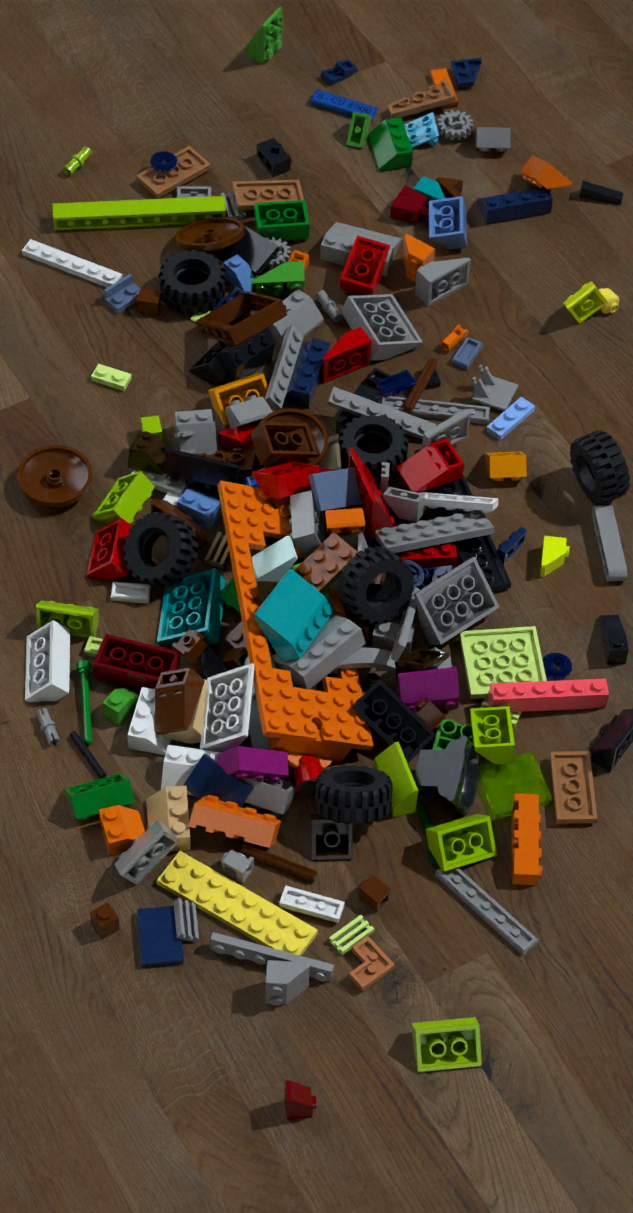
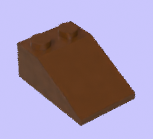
[250,422,318,466]

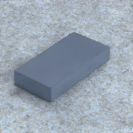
[451,337,483,370]

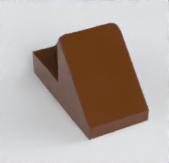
[436,177,463,199]

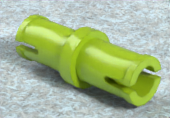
[63,146,92,176]

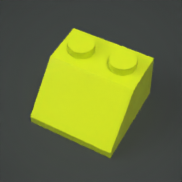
[563,281,608,324]

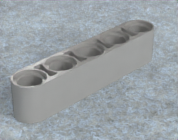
[592,505,627,582]

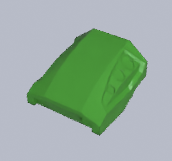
[432,719,474,750]

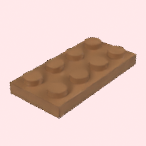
[136,146,211,199]
[232,180,304,211]
[549,751,597,824]

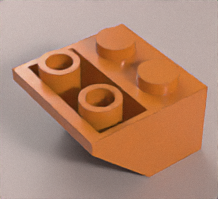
[324,508,365,537]

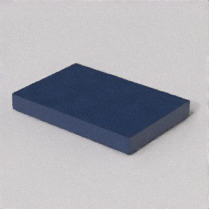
[183,753,254,808]
[137,906,184,967]

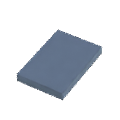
[308,467,362,512]

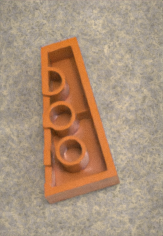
[511,793,542,886]
[188,795,281,848]

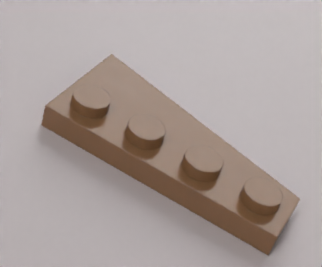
[387,79,456,118]

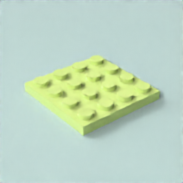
[459,626,547,699]

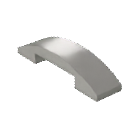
[329,647,396,674]

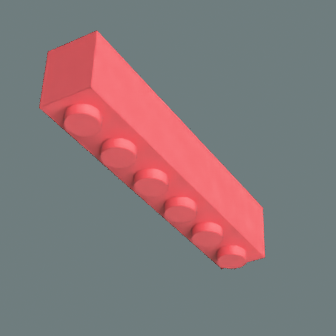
[487,678,609,712]

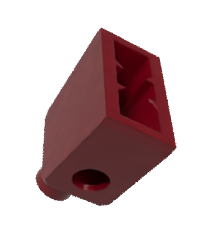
[390,185,429,224]

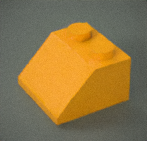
[485,451,527,481]

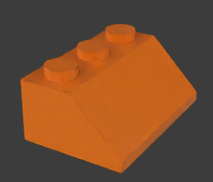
[520,155,573,189]

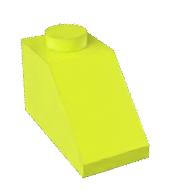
[540,536,570,577]

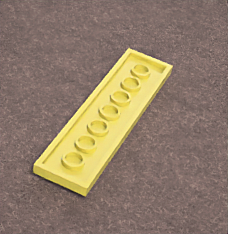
[157,851,318,956]

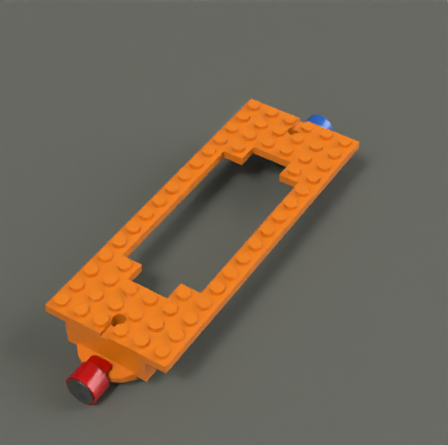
[217,476,373,795]

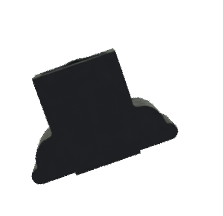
[414,735,480,814]

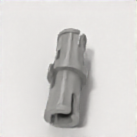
[315,290,343,322]
[36,708,61,747]

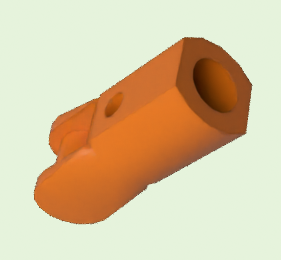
[440,325,469,352]

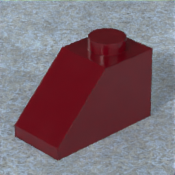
[284,1080,317,1120]

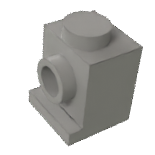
[221,850,254,884]

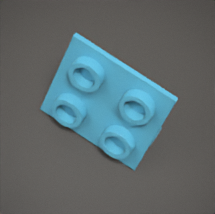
[404,112,439,148]

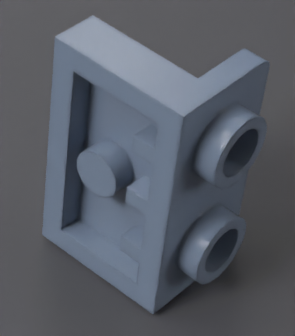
[104,274,140,314]

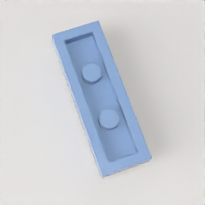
[486,397,535,440]

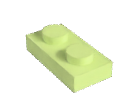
[91,364,132,391]

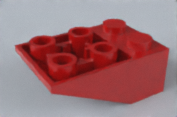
[396,438,464,493]

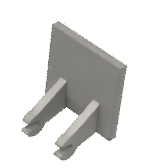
[471,364,518,411]
[174,422,217,455]

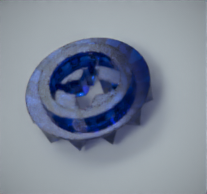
[150,151,177,173]
[542,653,572,680]

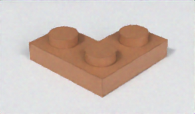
[349,936,395,992]

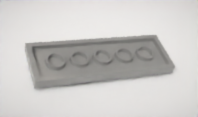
[375,510,494,553]

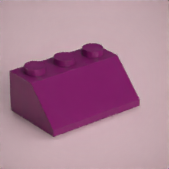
[396,667,459,711]
[215,746,289,782]

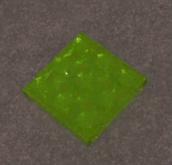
[479,752,553,819]

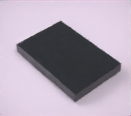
[223,226,281,275]

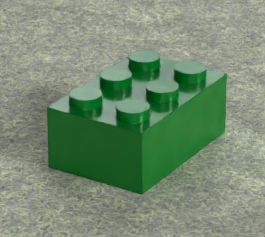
[254,200,310,241]

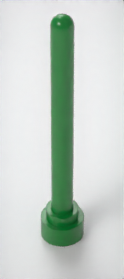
[76,660,92,745]

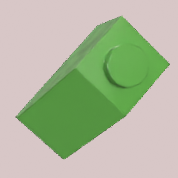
[346,112,372,148]
[103,688,139,725]

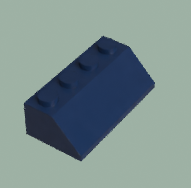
[476,187,553,225]
[284,339,330,408]

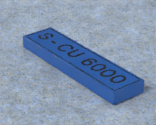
[310,89,378,123]

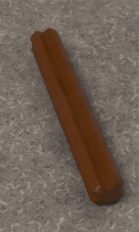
[403,358,438,413]
[241,844,318,882]

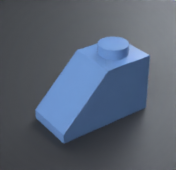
[224,255,256,292]

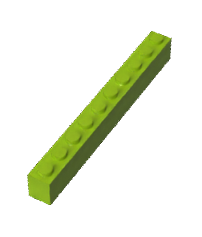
[53,196,226,231]

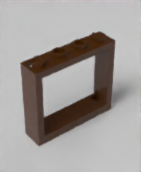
[196,291,287,346]

